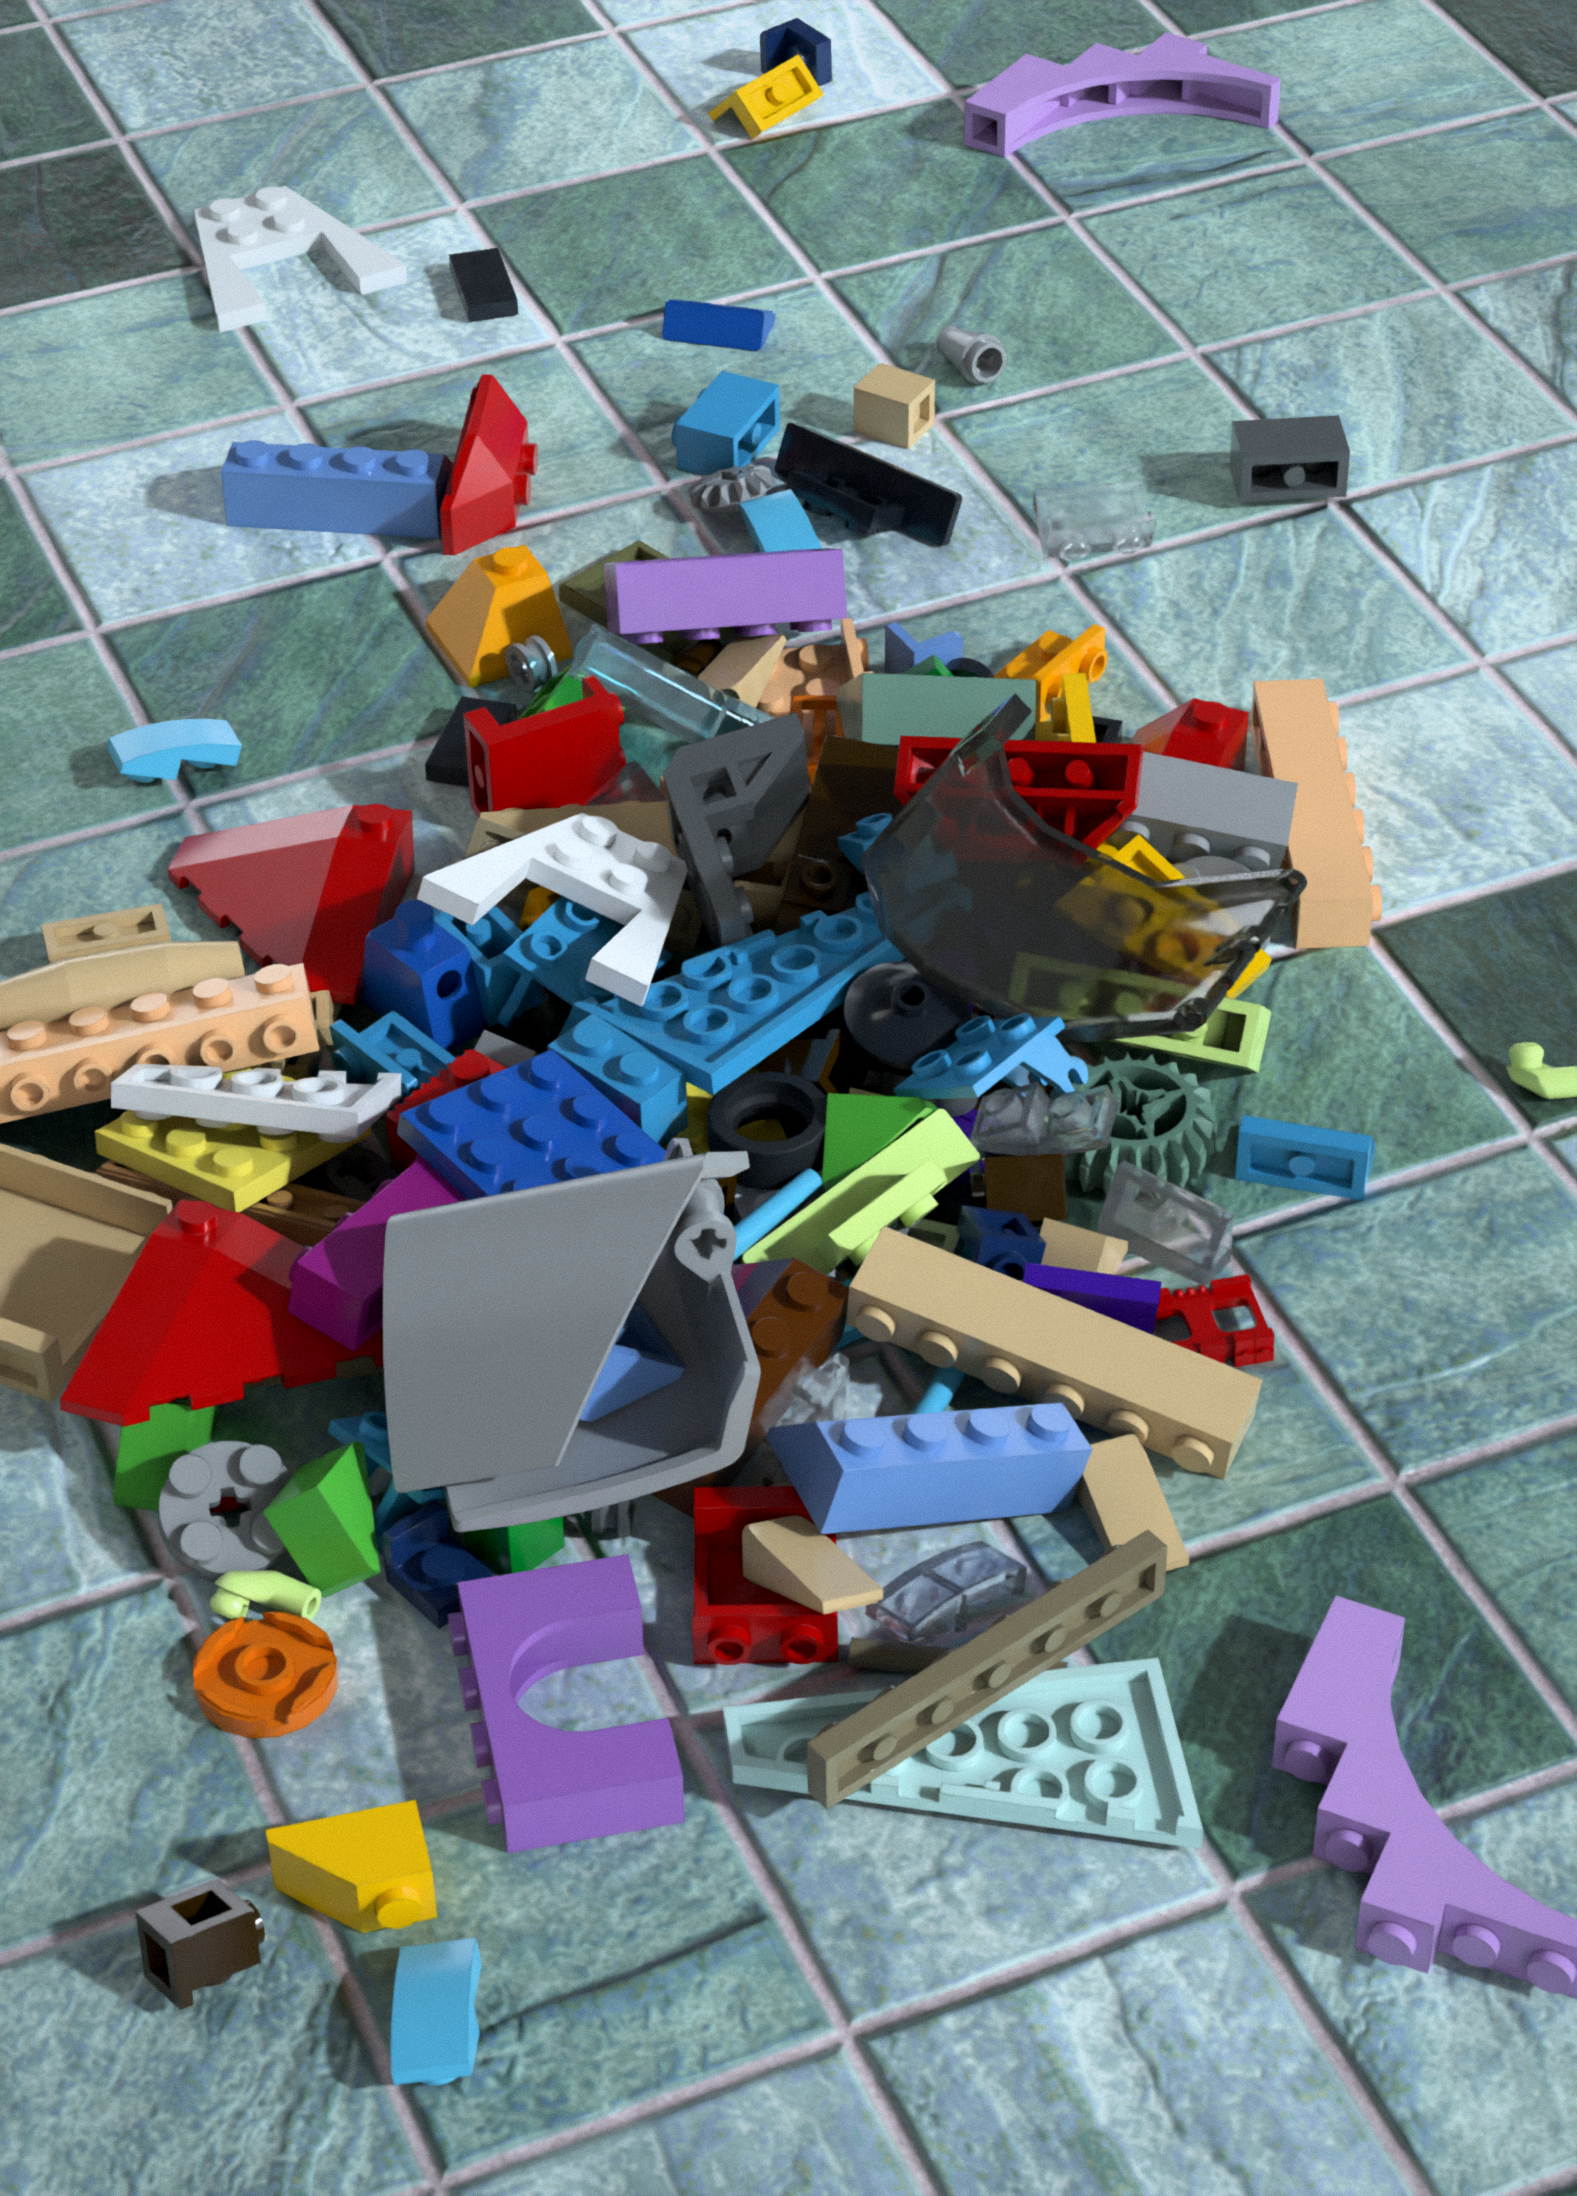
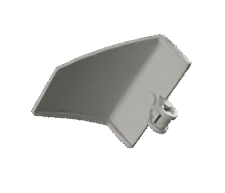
[443,1138,761,1532]
[383,1151,750,1493]

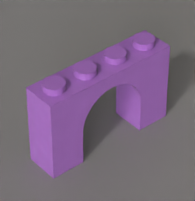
[447,1554,685,1853]

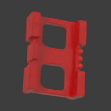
[1156,1274,1275,1367]

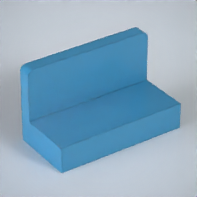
[1235,1115,1375,1201]

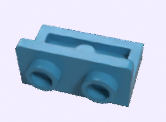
[329,1010,456,1111]

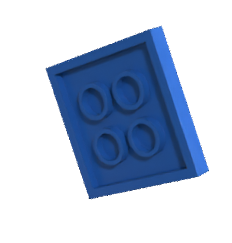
[397,1049,666,1200]

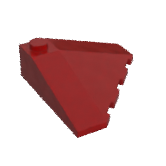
[168,804,415,1005]
[60,1199,384,1427]

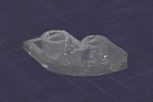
[969,1082,1119,1156]
[762,1352,849,1486]
[865,1540,1027,1645]

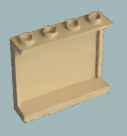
[0,1143,173,1402]

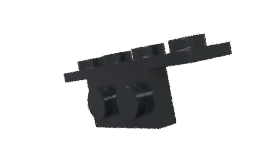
[774,423,962,546]

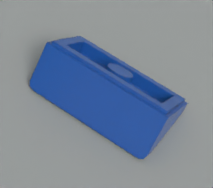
[662,299,776,351]

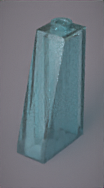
[567,623,775,744]

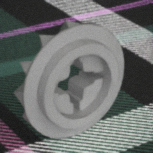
[689,463,774,513]

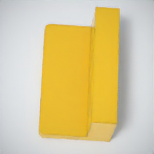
[708,54,824,139]

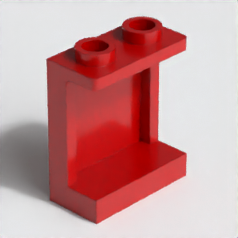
[464,675,627,818]
[692,1486,838,1665]

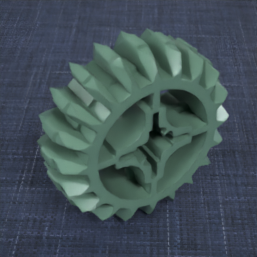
[1043,1052,1218,1202]

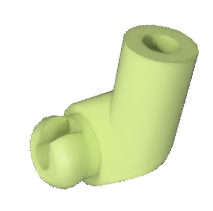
[1506,1042,1577,1099]
[210,1570,322,1620]

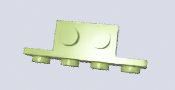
[740,1109,980,1275]

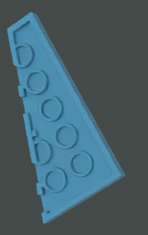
[572,881,970,1095]

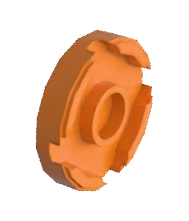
[193,1611,338,1738]

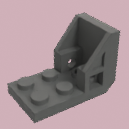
[663,712,810,950]

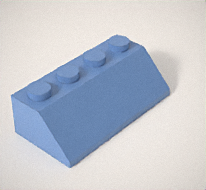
[221,440,453,539]
[766,1402,1092,1534]

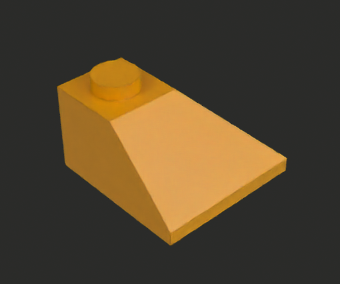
[426,544,573,688]

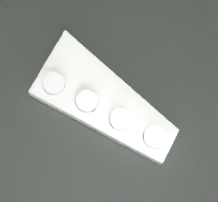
[111,1064,402,1143]

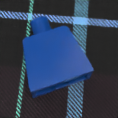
[363,900,485,1052]

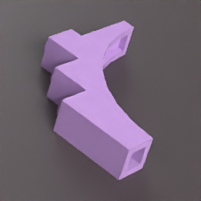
[964,32,1281,158]
[1272,1596,1577,1999]

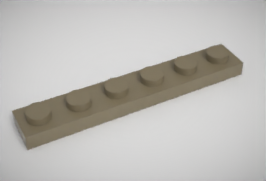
[807,1529,1167,1810]

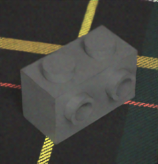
[1229,415,1350,503]

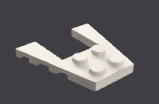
[194,186,407,333]
[417,813,688,1007]

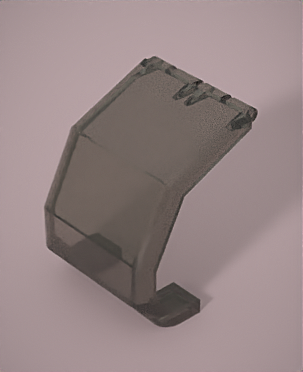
[860,693,1307,1045]

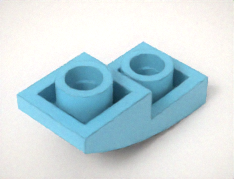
[739,489,822,553]
[107,719,242,782]
[391,1937,482,2086]

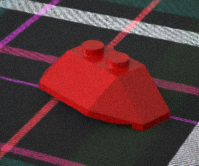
[440,374,538,556]
[893,736,1144,872]

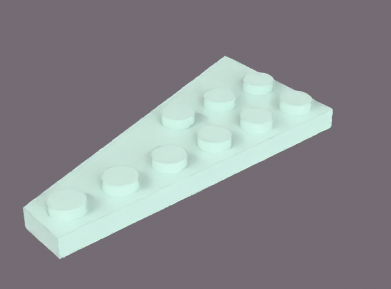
[723,1658,1203,1849]

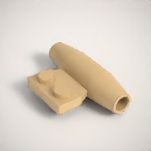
[0,903,245,1032]

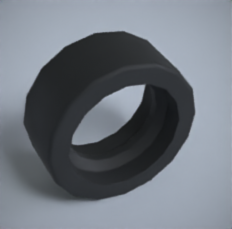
[707,1071,827,1191]

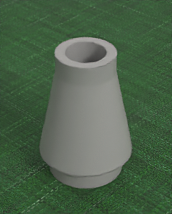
[937,326,1007,384]

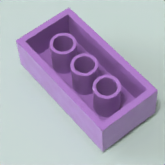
[603,548,847,644]

